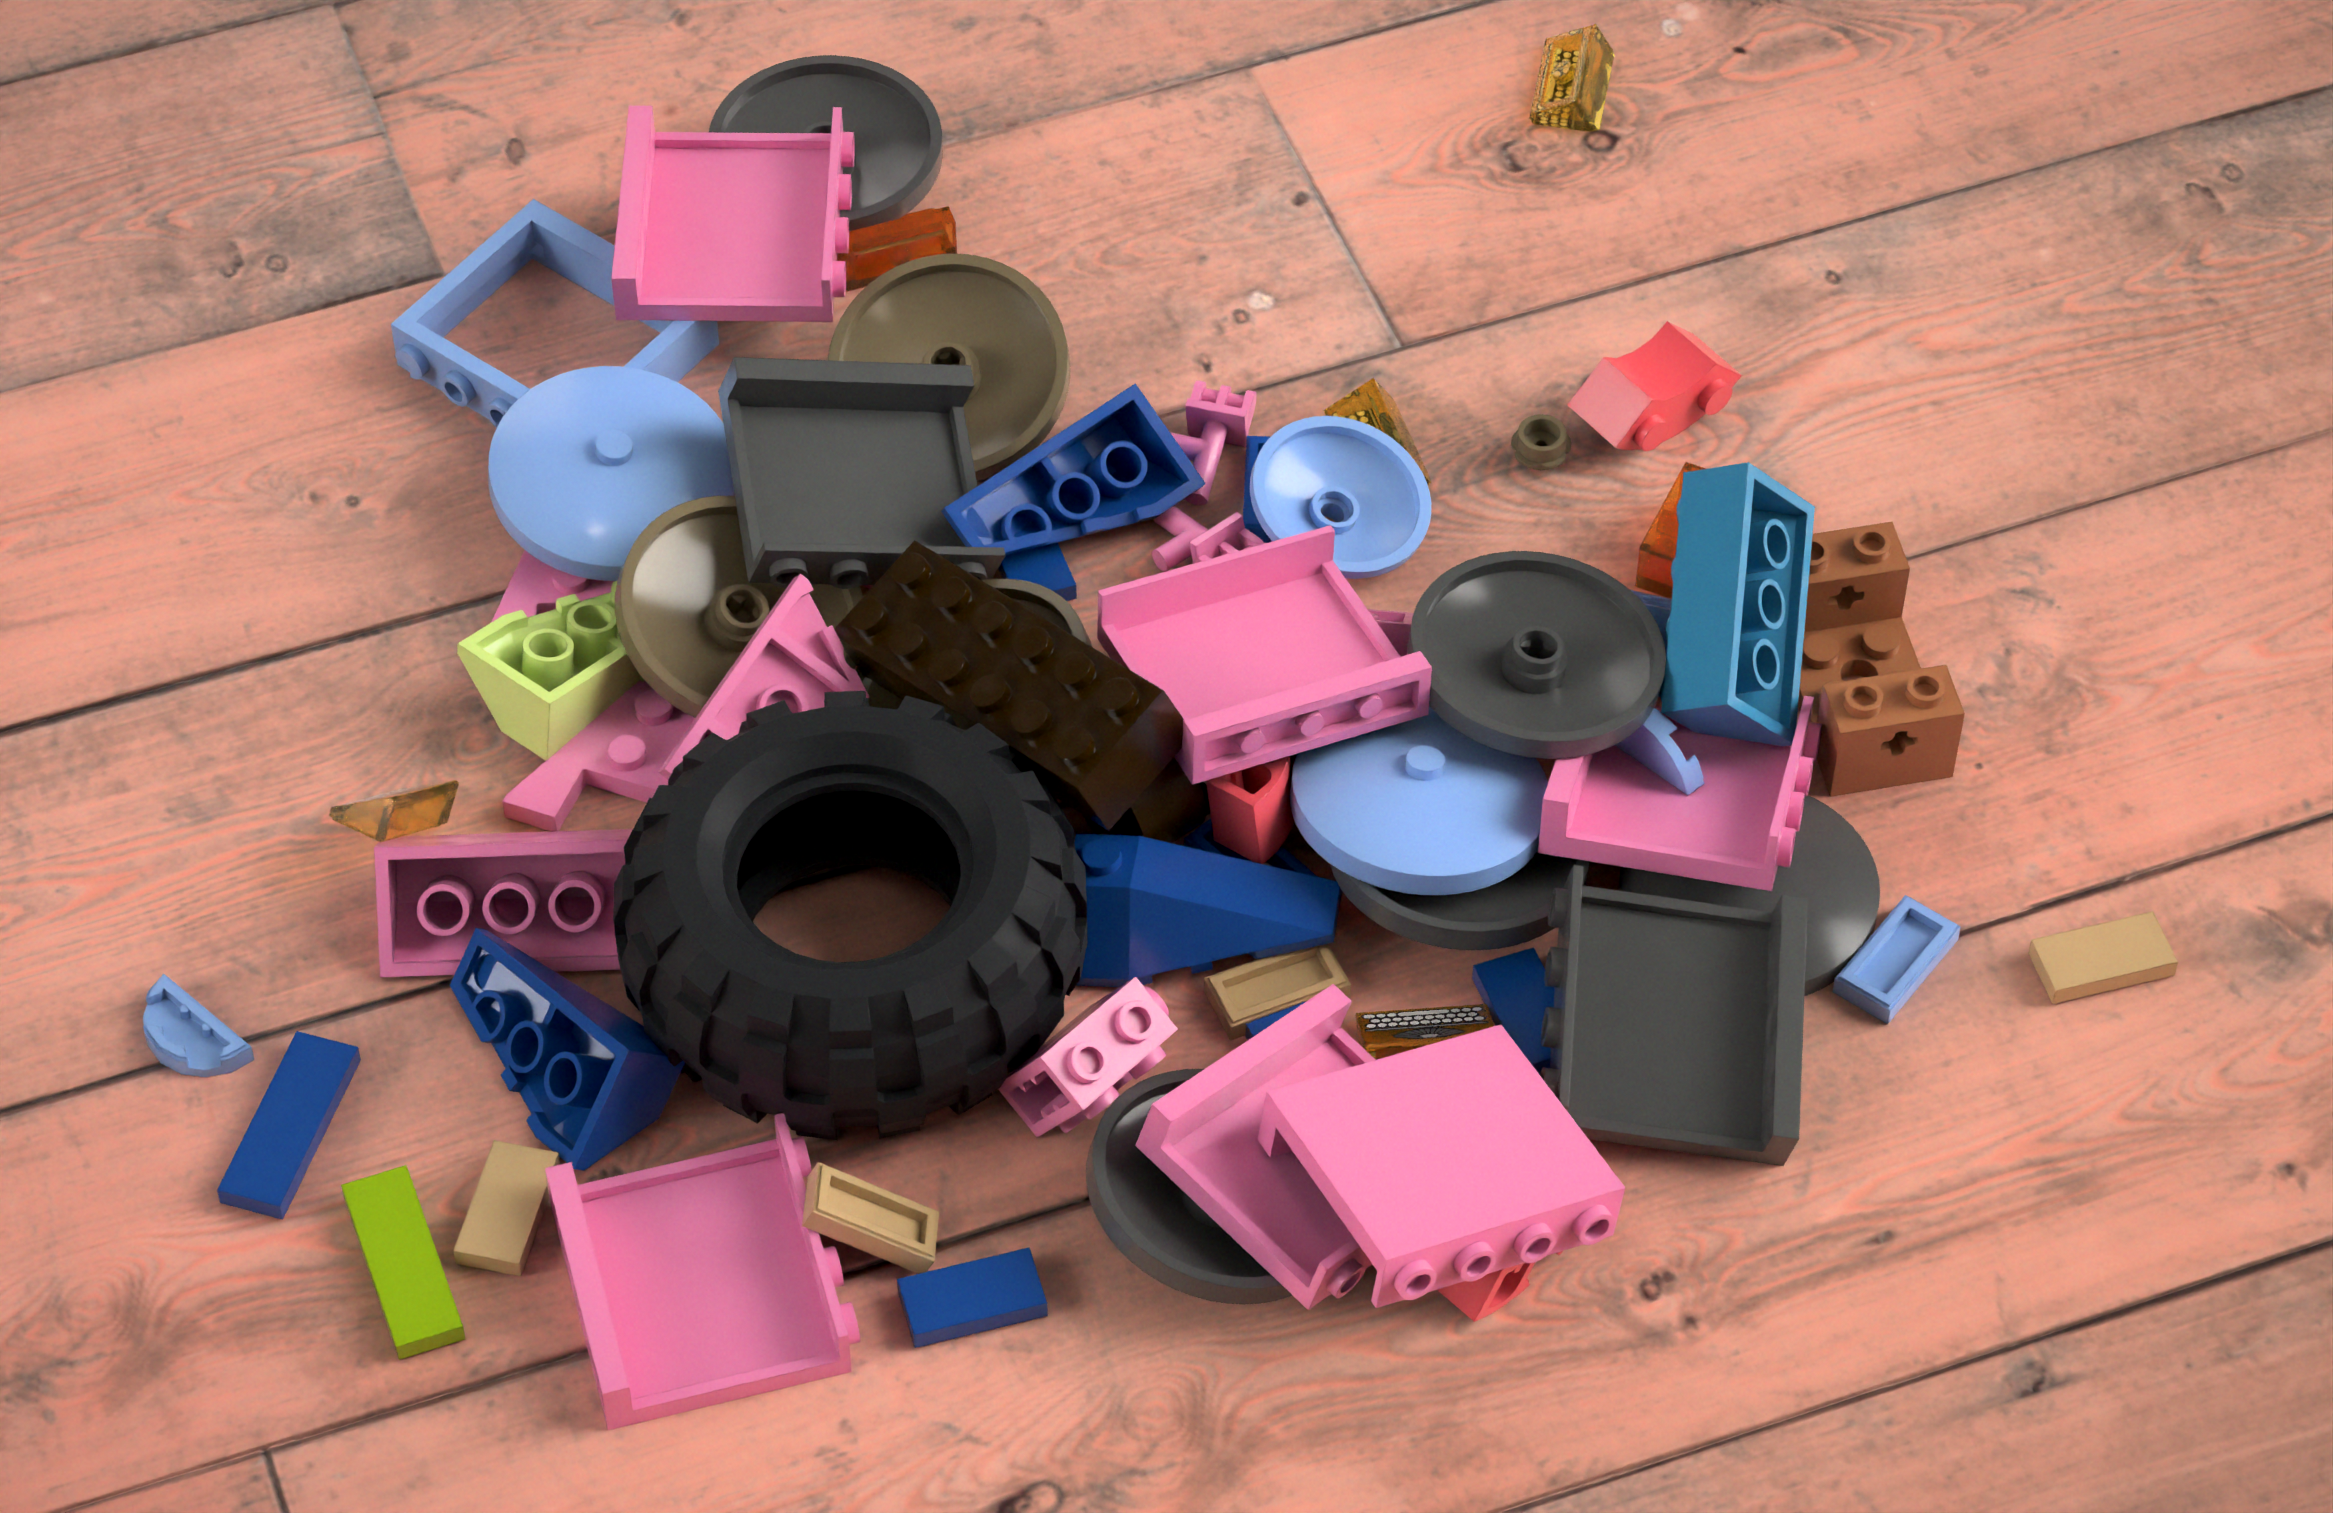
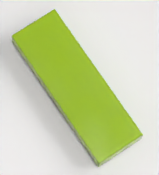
[341,1165,465,1360]

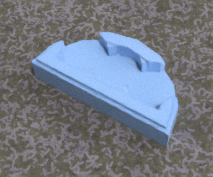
[1615,708,1704,796]
[143,974,254,1077]

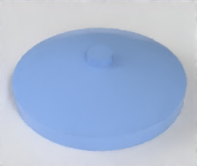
[488,366,735,581]
[1289,706,1548,895]

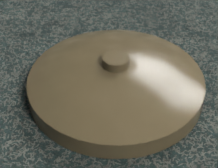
[828,253,1070,481]
[615,496,863,718]

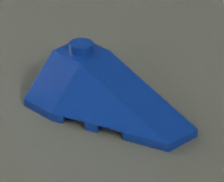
[941,383,1206,555]
[1075,834,1342,987]
[450,928,685,1171]

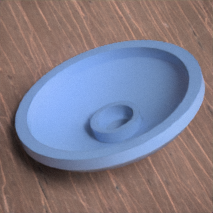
[1250,416,1431,579]

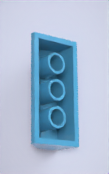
[1660,462,1815,746]

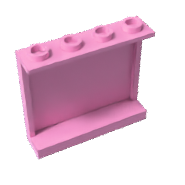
[611,106,855,322]
[1097,525,1432,785]
[1538,696,1822,891]
[1135,984,1376,1310]
[1257,1024,1625,1308]
[545,1113,860,1430]

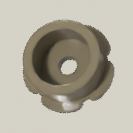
[1511,414,1571,470]

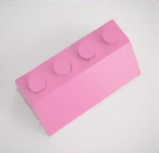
[374,829,633,977]

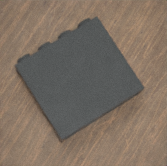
[718,357,1006,589]
[1540,865,1808,1166]

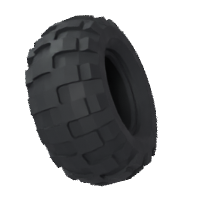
[613,691,1088,1141]

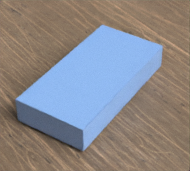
[1832,895,1961,1024]

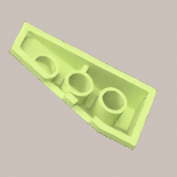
[457,580,644,761]

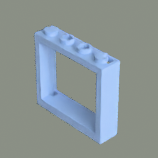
[391,199,719,428]

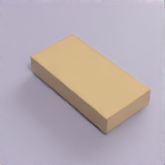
[2028,911,2178,1004]
[1204,944,1351,1041]
[453,1140,560,1277]
[802,1162,939,1274]

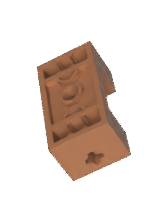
[1798,522,1965,797]

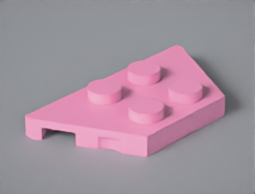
[658,574,869,778]

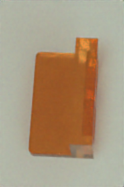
[837,206,957,292]

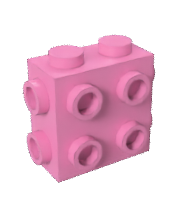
[998,977,1178,1137]

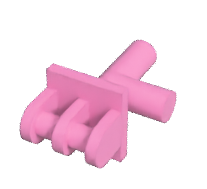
[1170,380,1257,506]
[1152,506,1265,572]

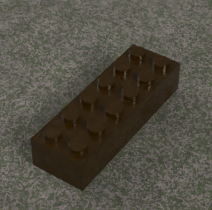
[834,540,1184,831]

